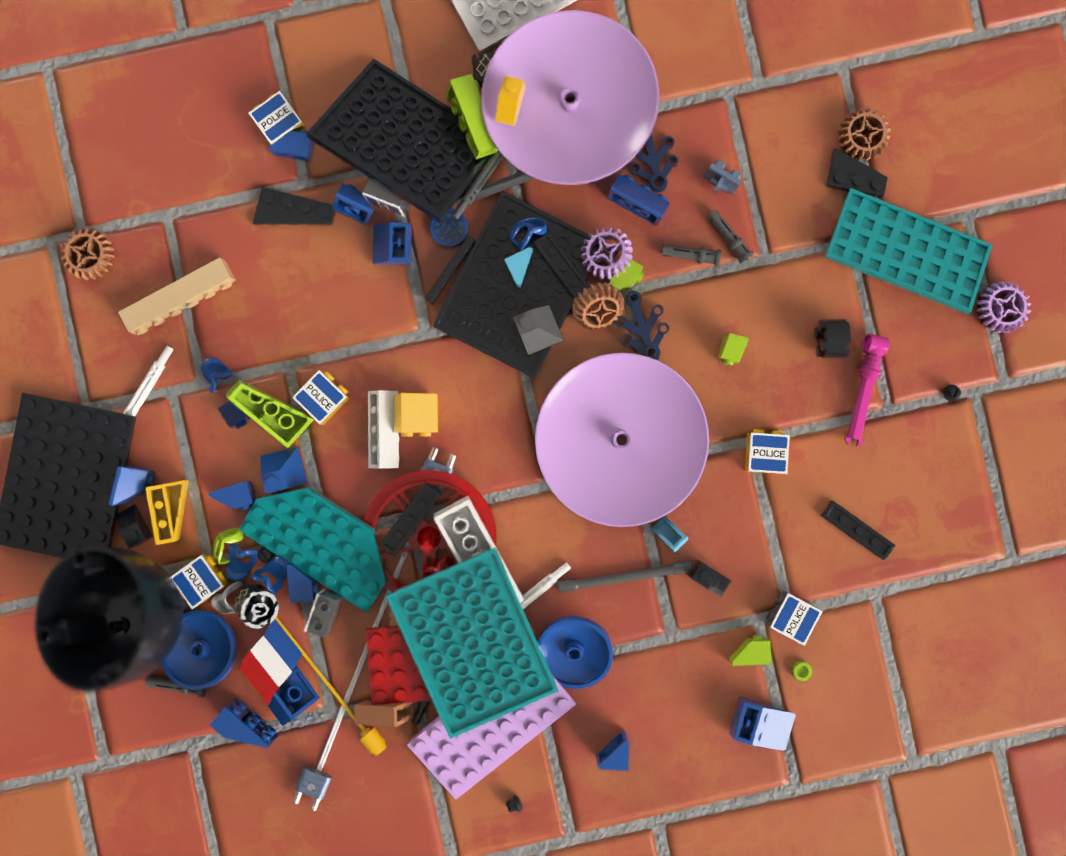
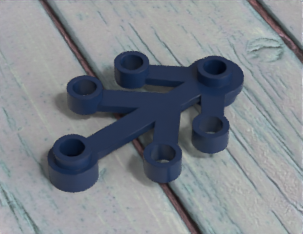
[629,126,678,193]
[615,291,669,360]

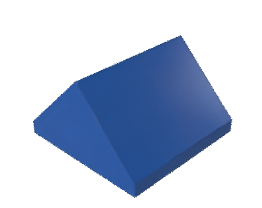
[595,729,629,771]

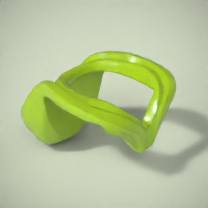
[213,528,244,564]

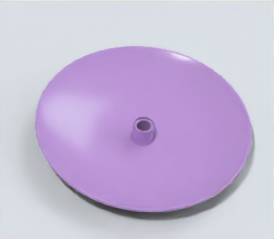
[482,10,659,185]
[535,353,709,527]

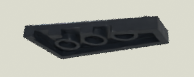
[253,187,336,225]

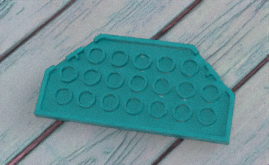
[239,487,388,613]

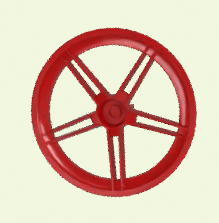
[364,470,496,592]

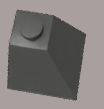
[513,305,564,355]

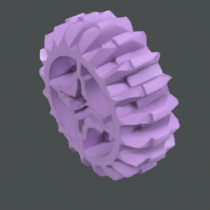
[581,227,633,279]
[976,281,1032,333]

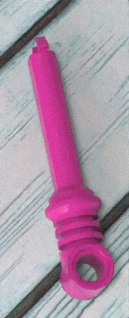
[844,334,889,446]

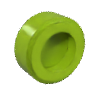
[791,661,812,681]

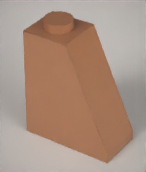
[354,700,415,727]

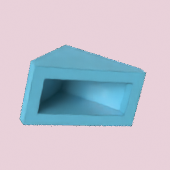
[504,247,533,288]
[651,516,689,552]

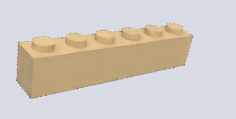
[118,258,236,335]

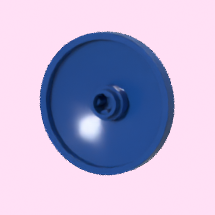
[162,610,237,690]
[537,616,613,689]

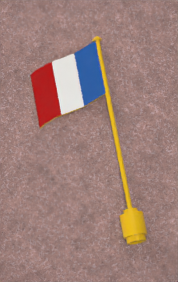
[238,614,387,757]

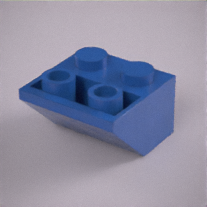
[372,222,412,266]

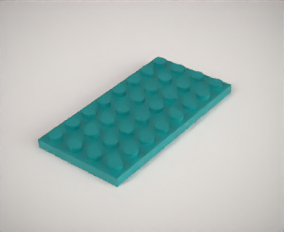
[824,188,992,315]

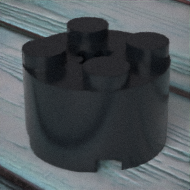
[814,319,851,358]

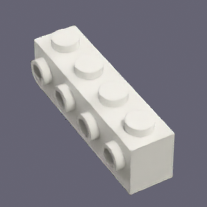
[368,390,399,468]

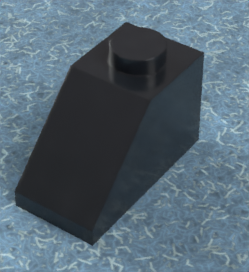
[117,504,154,549]
[689,560,731,597]

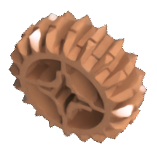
[838,108,891,161]
[60,228,115,280]
[572,282,624,331]

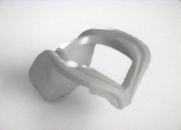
[211,581,244,614]

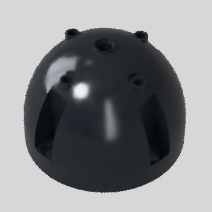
[35,546,187,692]

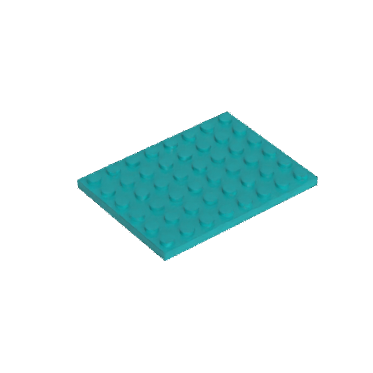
[386,547,559,739]

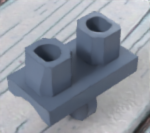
[704,160,741,195]

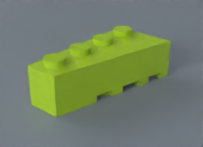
[445,74,498,159]
[226,380,314,448]

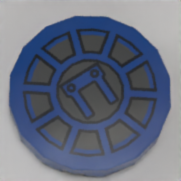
[430,209,468,248]

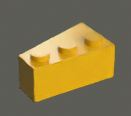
[145,480,189,545]

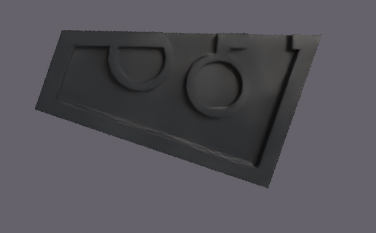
[826,148,888,198]

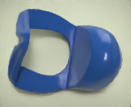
[509,217,547,251]
[201,357,234,393]
[226,543,258,582]
[251,556,289,594]

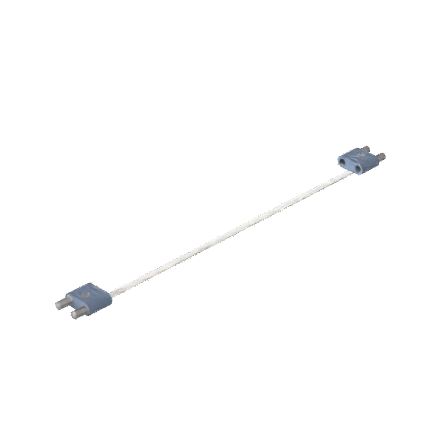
[292,447,456,811]

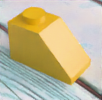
[495,75,525,126]

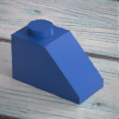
[269,130,314,162]
[209,481,256,511]
[286,563,319,603]

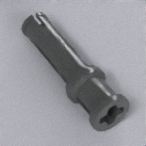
[707,210,754,264]
[661,244,721,267]
[145,675,207,698]

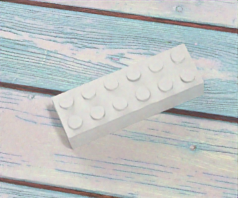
[434,496,524,603]

